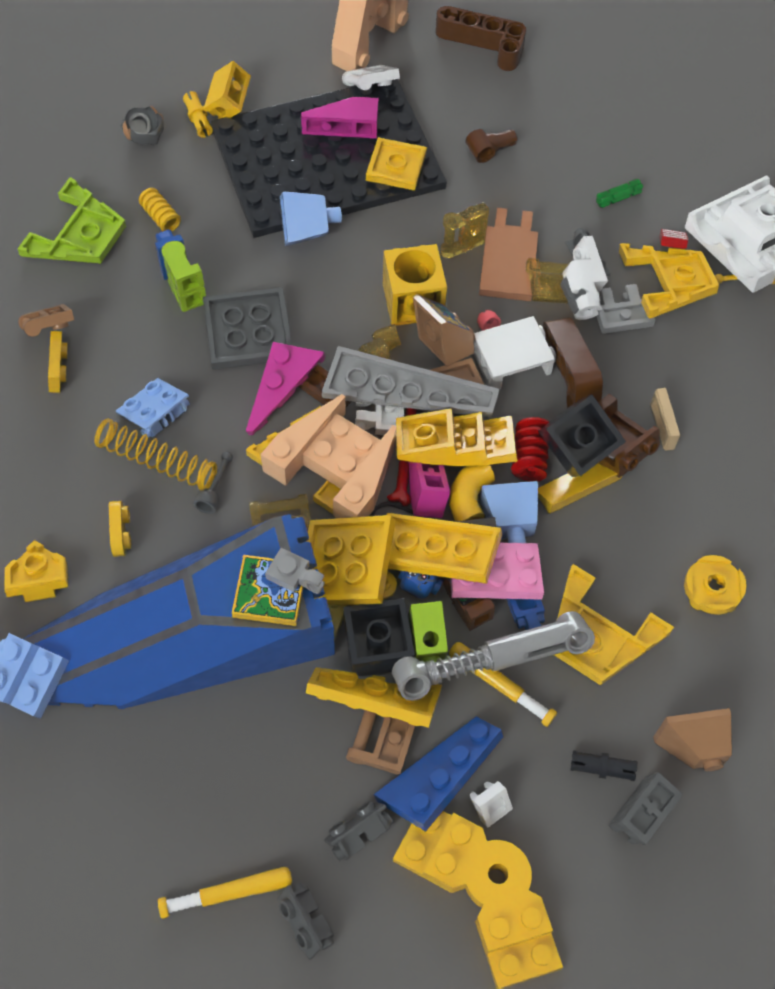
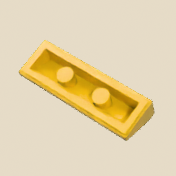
[538,463,622,514]

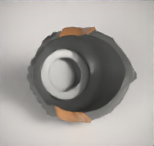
[121,106,164,145]

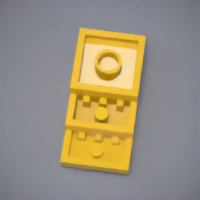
[396,408,518,466]

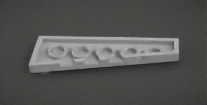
[322,346,500,418]

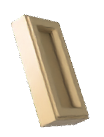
[650,388,680,451]

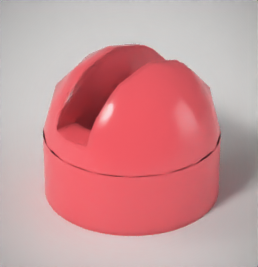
[477,310,501,331]

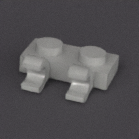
[597,284,655,334]

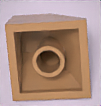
[653,708,732,771]

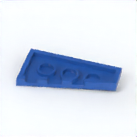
[374,716,503,832]

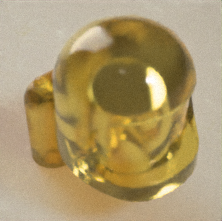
[358,324,401,360]

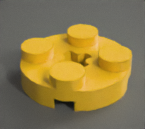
[684,555,747,615]

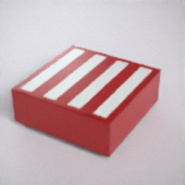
[659,229,688,249]

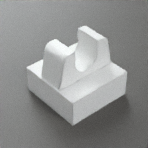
[470,781,513,828]

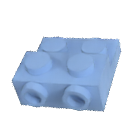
[0,633,70,719]

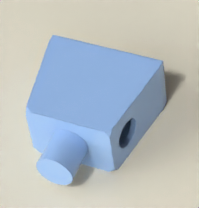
[280,192,342,246]
[480,481,538,543]

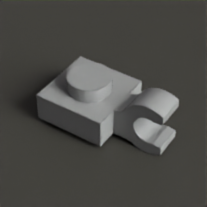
[265,548,325,594]

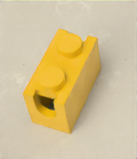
[204,60,251,119]

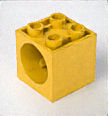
[383,244,447,326]

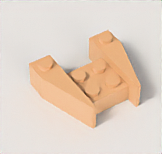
[332,0,409,71]
[261,394,397,518]

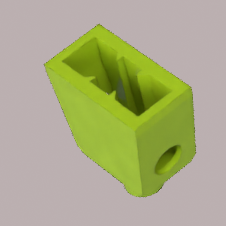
[408,601,448,662]

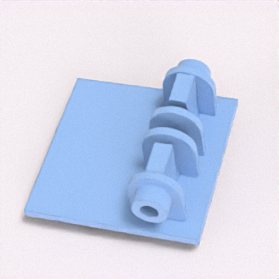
[116,378,190,438]

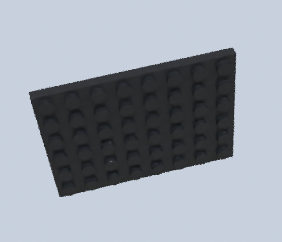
[211,79,447,238]

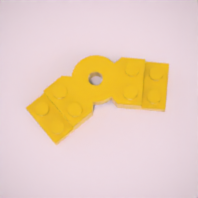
[393,811,563,989]

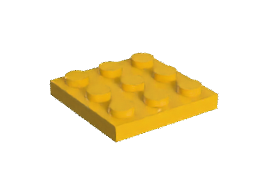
[306,515,396,605]

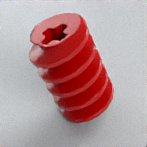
[511,417,549,482]

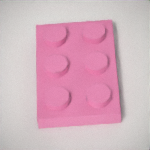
[450,543,544,600]

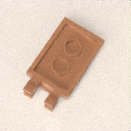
[479,208,538,301]

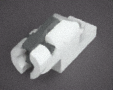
[560,236,608,320]

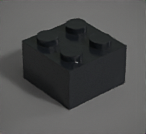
[538,394,626,477]
[343,598,415,677]

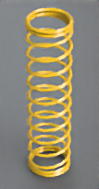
[94,418,217,490]

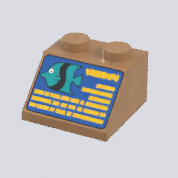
[413,294,475,366]

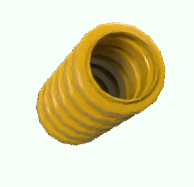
[139,188,181,232]

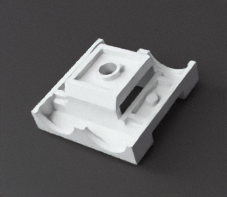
[685,175,775,293]

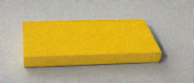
[387,513,502,584]

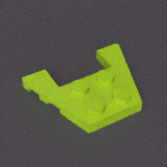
[17,177,127,264]

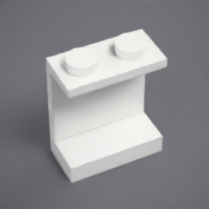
[473,316,556,389]

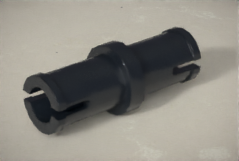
[570,750,638,781]

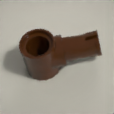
[465,129,517,163]

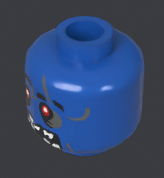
[397,571,444,599]

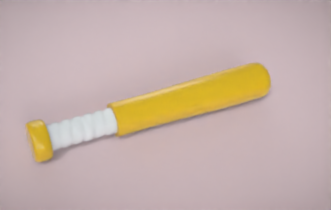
[449,642,557,727]
[158,867,292,919]

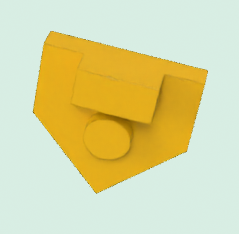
[5,540,68,602]

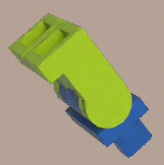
[155,229,206,312]

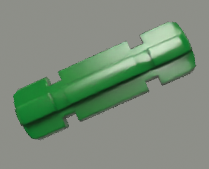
[596,179,643,208]

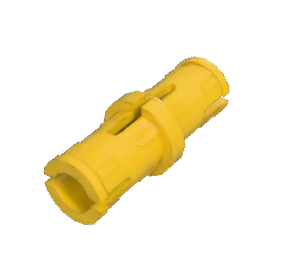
[183,91,213,138]

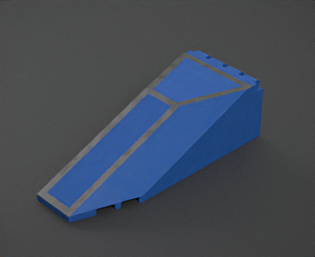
[22,514,335,709]

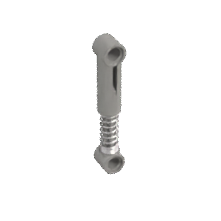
[392,611,595,701]

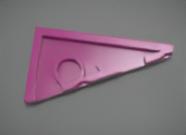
[246,342,326,435]

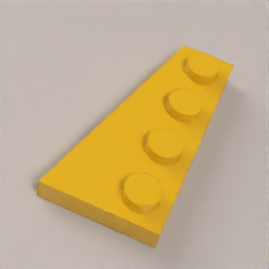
[306,667,442,728]

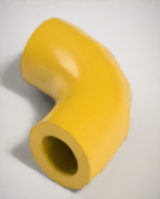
[449,465,495,522]

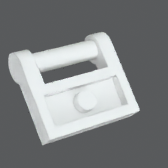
[342,65,400,90]

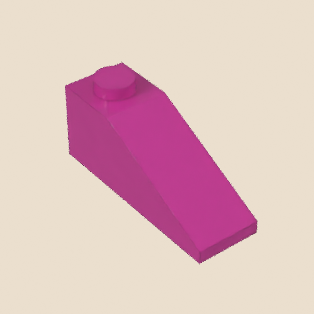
[301,97,379,138]
[409,462,450,518]

